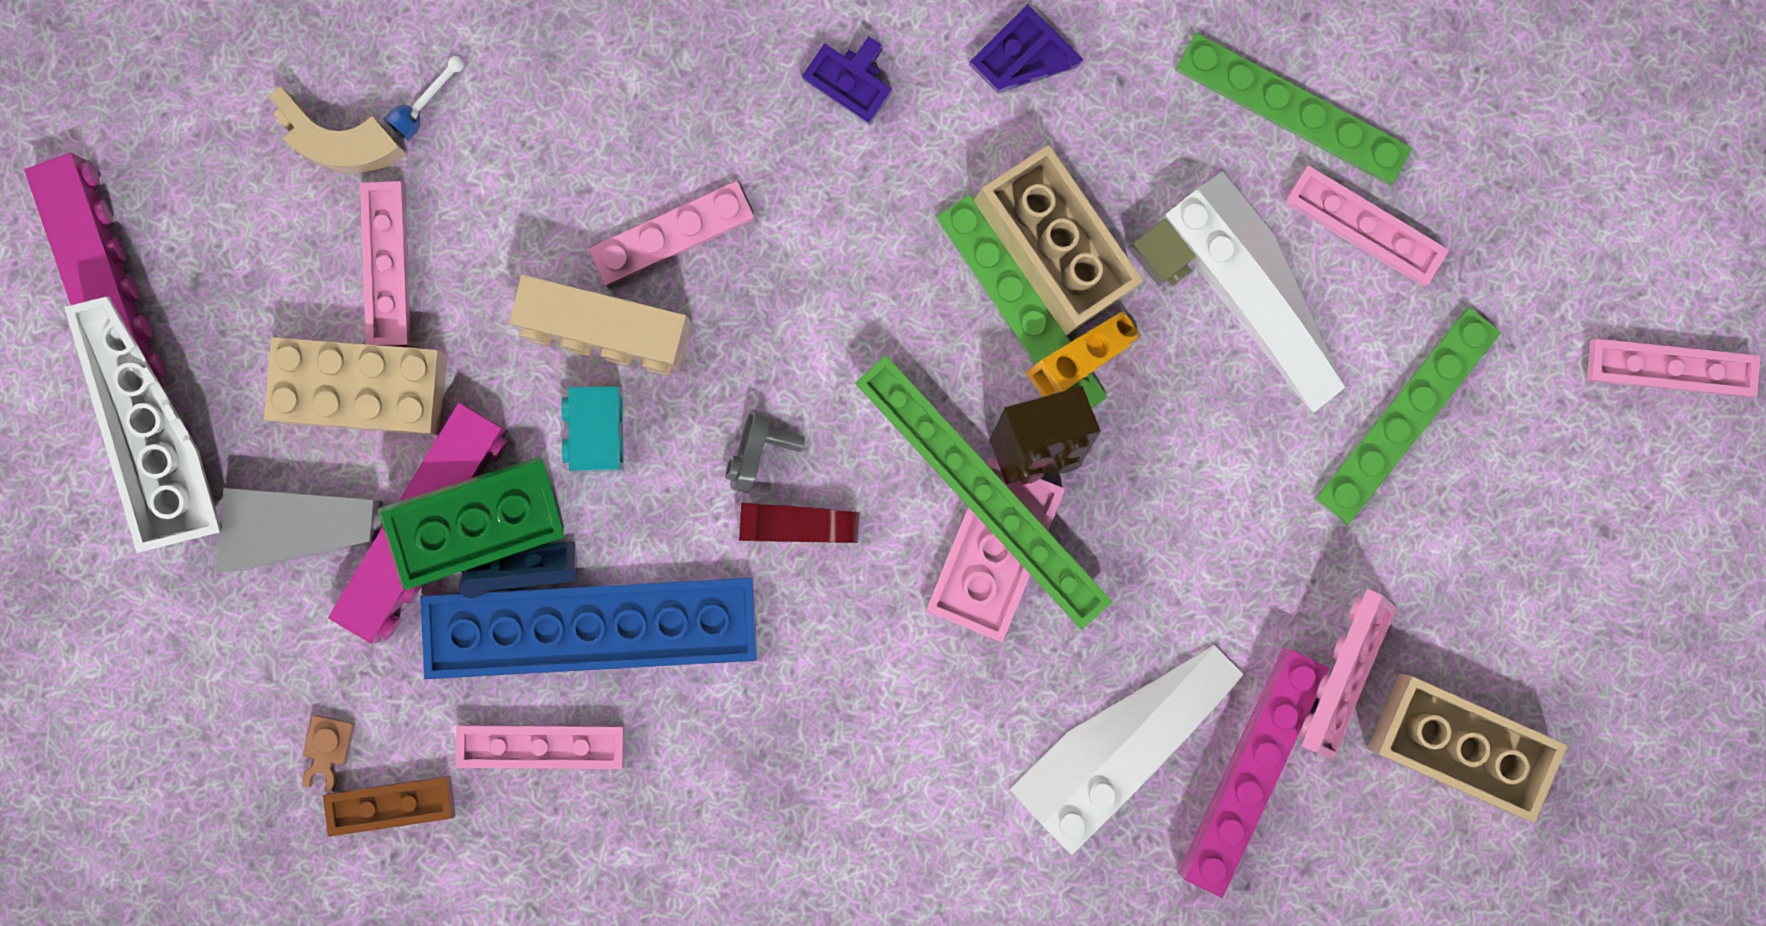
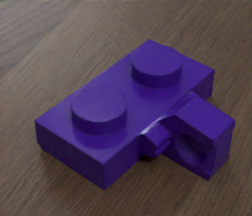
[801,36,893,125]

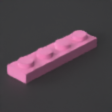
[1284,165,1449,287]
[360,181,411,347]
[588,181,755,287]
[1587,339,1761,398]
[456,725,625,769]

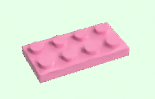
[925,458,1065,643]
[1300,589,1397,760]

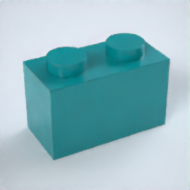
[561,386,624,472]

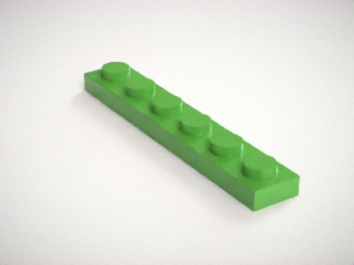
[1175,33,1412,186]
[936,194,1108,408]
[1314,307,1502,525]

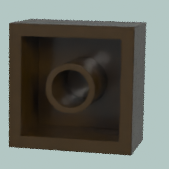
[989,386,1101,484]

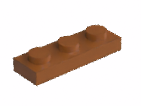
[323,775,456,837]

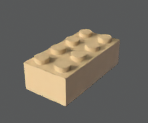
[974,144,1144,336]
[509,274,693,377]
[263,337,448,436]
[1367,673,1568,823]

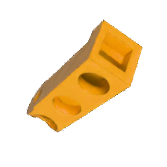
[1025,311,1141,397]

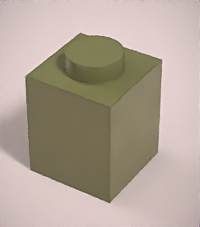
[1128,218,1196,287]

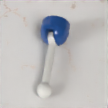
[384,56,464,141]

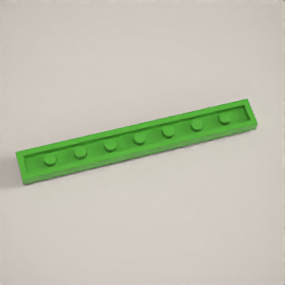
[855,355,1113,630]

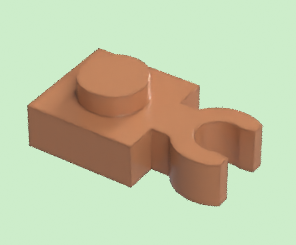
[303,715,355,792]

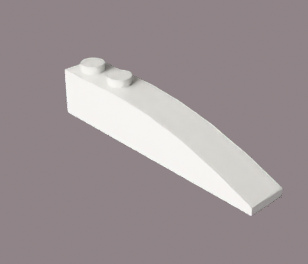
[1159,171,1346,413]
[64,297,222,553]
[1009,645,1244,855]

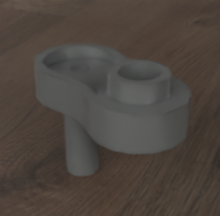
[725,409,805,493]

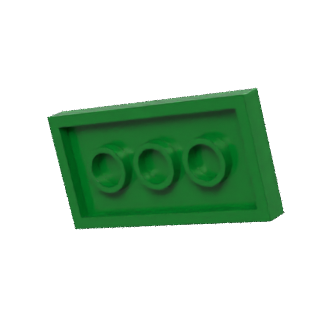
[377,457,565,591]

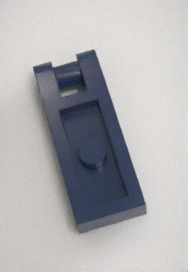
[459,542,577,598]

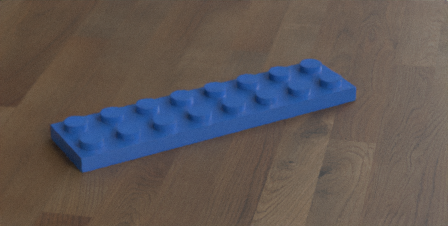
[420,578,757,679]

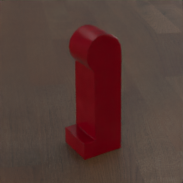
[739,503,860,543]

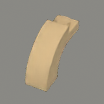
[268,86,407,174]

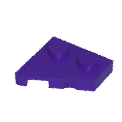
[969,4,1083,94]

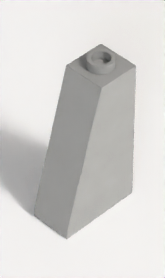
[216,488,383,572]

